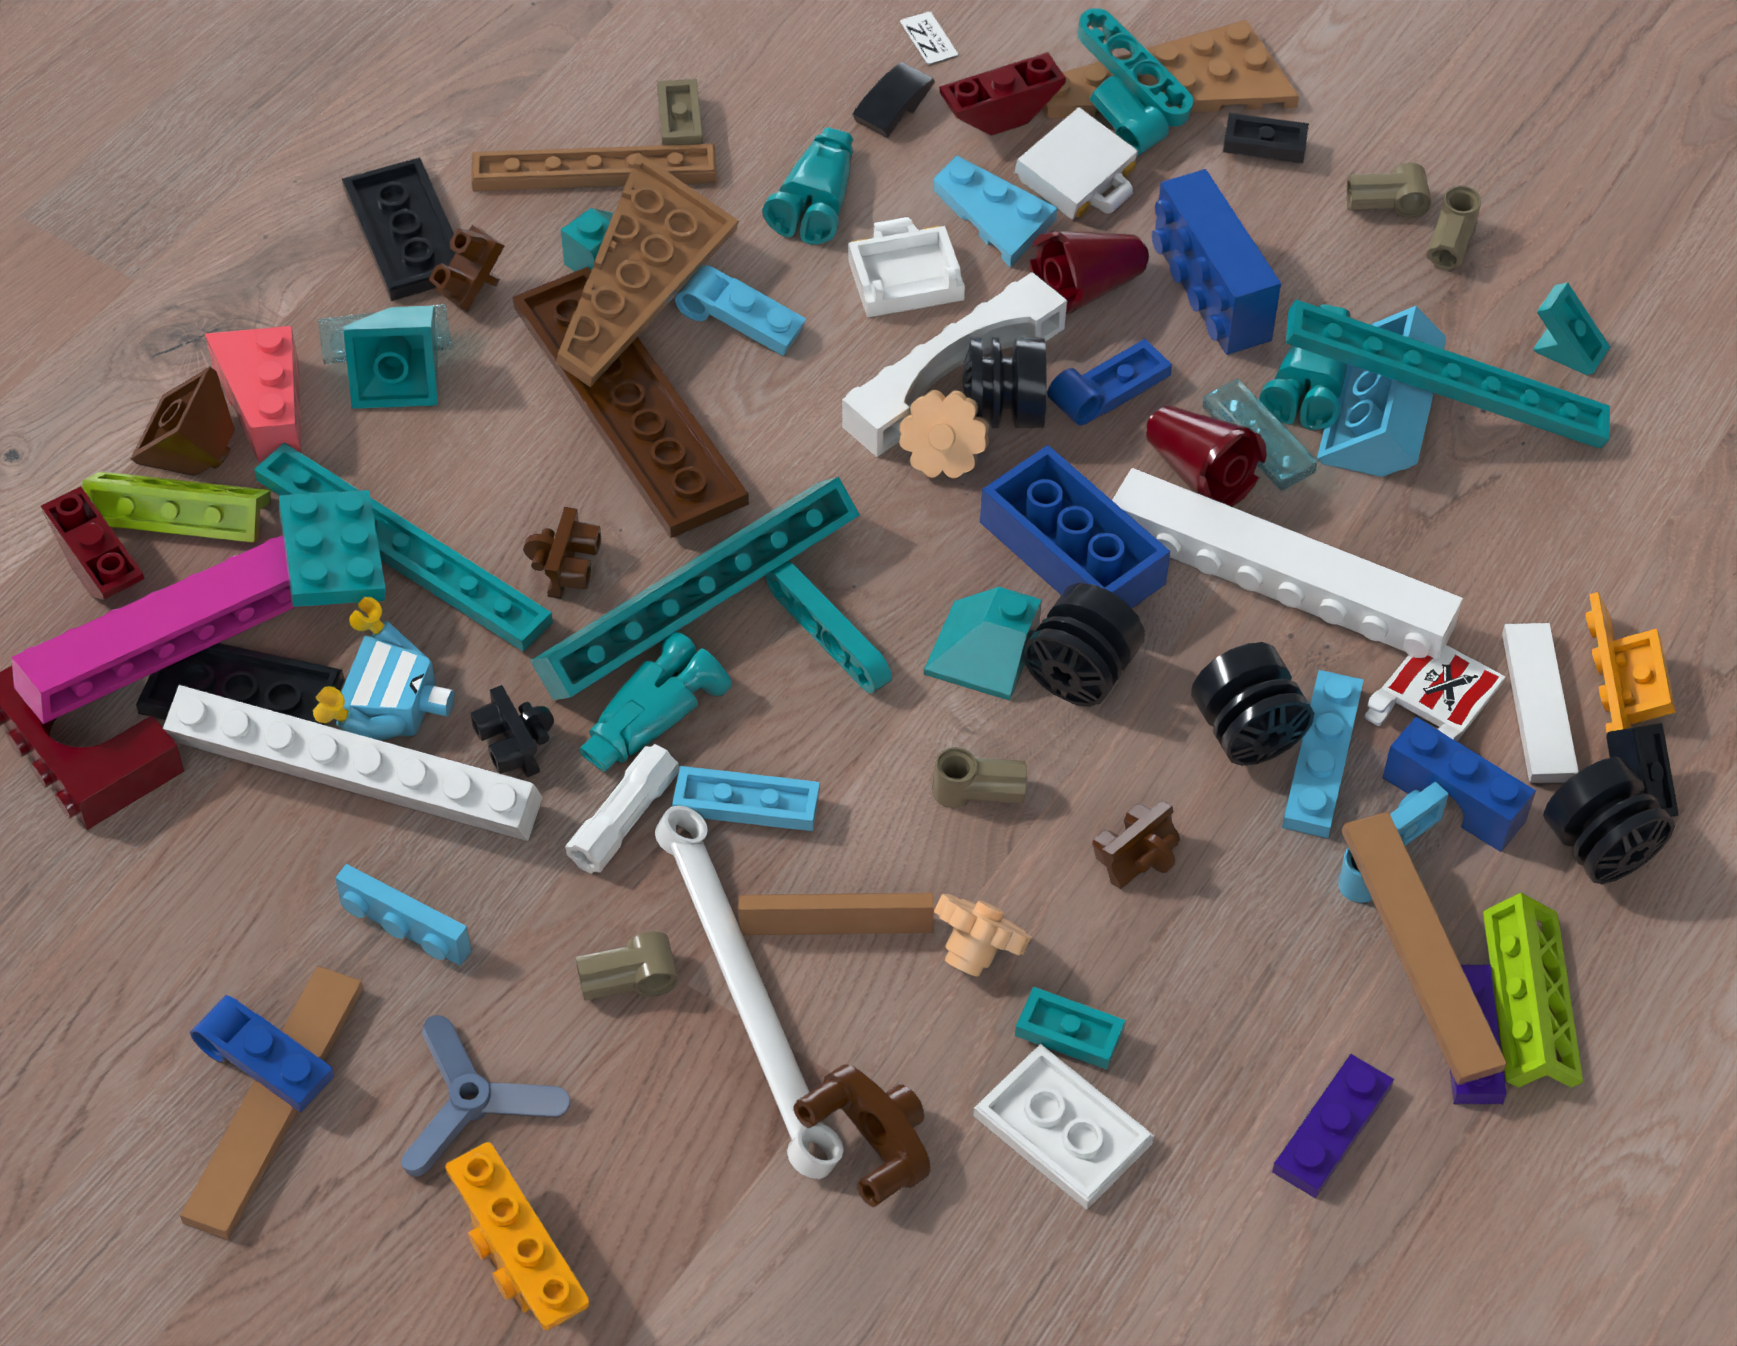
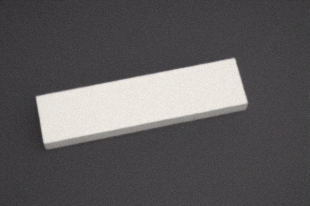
[1502,623,1579,783]

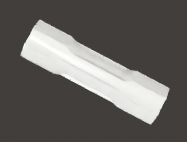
[565,744,679,874]

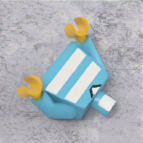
[313,597,455,741]

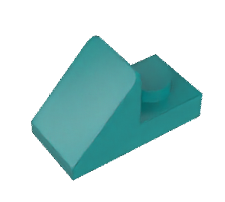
[1533,282,1610,375]

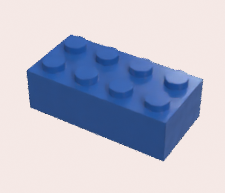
[1152,169,1281,355]
[980,445,1171,608]

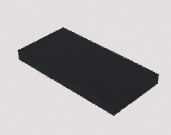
[342,157,456,301]
[136,643,344,725]

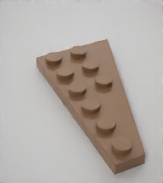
[1042,20,1299,119]
[556,152,739,387]

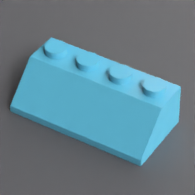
[1317,306,1447,477]

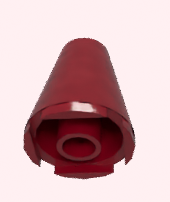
[1029,231,1149,314]
[1146,406,1267,507]

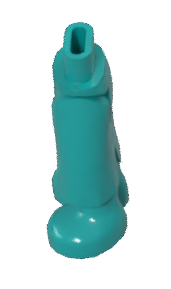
[762,127,853,245]
[1259,304,1351,430]
[579,632,732,772]

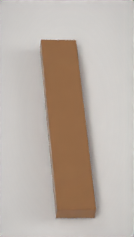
[471,144,717,191]
[1341,811,1507,1085]
[180,966,363,1240]

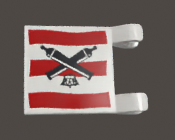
[1364,645,1505,742]

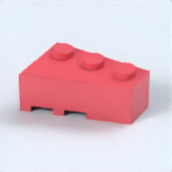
[205,326,302,462]

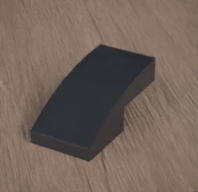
[852,62,935,138]

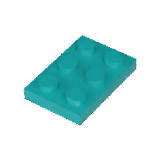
[279,490,386,607]

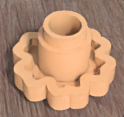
[899,390,989,479]
[934,894,1032,977]

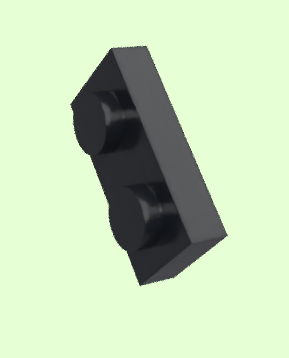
[1223,113,1309,163]

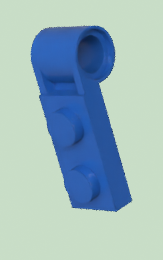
[1047,339,1172,426]
[190,995,334,1113]

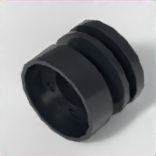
[963,337,1047,428]
[1023,583,1145,707]
[1191,642,1315,766]
[1543,757,1675,884]

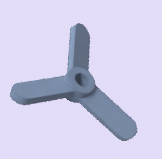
[401,1015,571,1176]

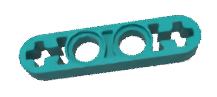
[1077,8,1193,127]
[766,561,892,694]

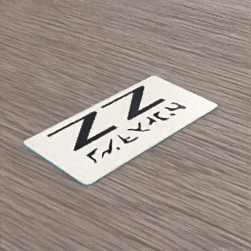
[900,12,958,64]

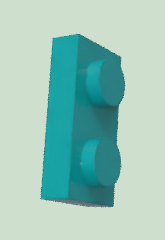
[1015,987,1126,1070]

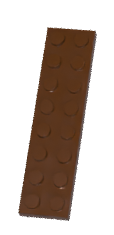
[513,267,749,538]

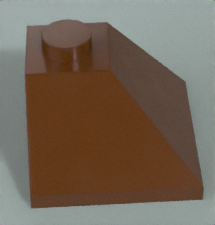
[130,367,235,476]

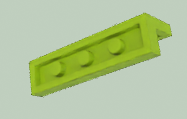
[82,471,271,543]
[1483,892,1583,1088]

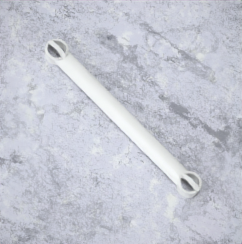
[655,805,844,1179]

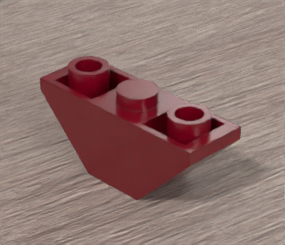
[939,52,1066,136]
[41,486,145,600]

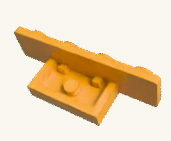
[1585,592,1676,733]
[446,1142,590,1330]

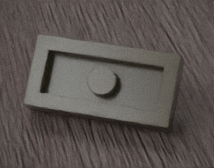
[657,79,703,145]

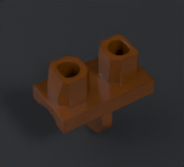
[429,225,505,311]
[523,507,602,599]
[1092,800,1180,889]

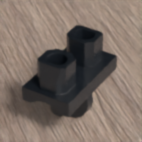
[470,685,554,778]

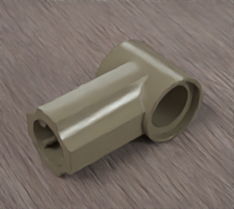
[1346,162,1431,218]
[1426,185,1481,271]
[932,747,1027,808]
[576,931,679,1001]

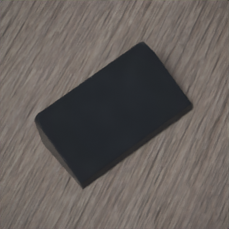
[1606,723,1679,817]

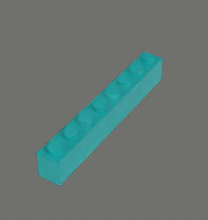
[530,476,860,700]

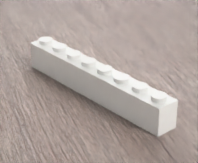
[1112,468,1463,659]
[163,685,543,841]

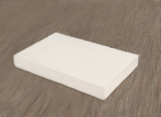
[973,1044,1154,1210]

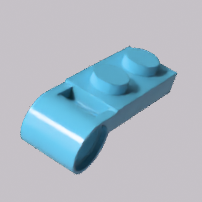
[675,265,806,356]
[1338,781,1449,903]

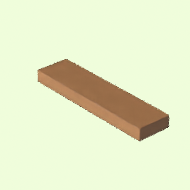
[738,892,934,935]

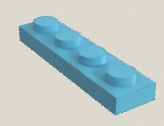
[1282,670,1364,838]

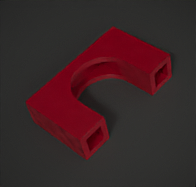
[0,665,185,830]

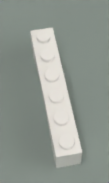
[842,272,1067,457]

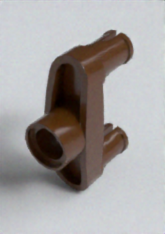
[793,1065,930,1207]

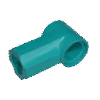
[1089,76,1169,157]

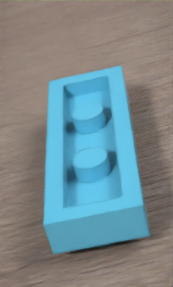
[672,766,820,831]
[335,864,471,966]

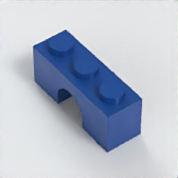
[1382,717,1536,852]

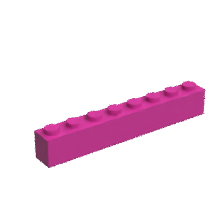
[12,535,295,724]

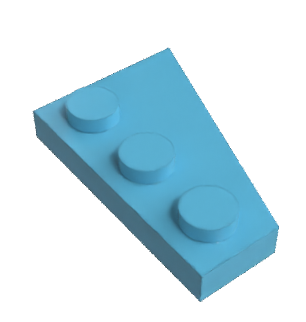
[933,155,1058,267]

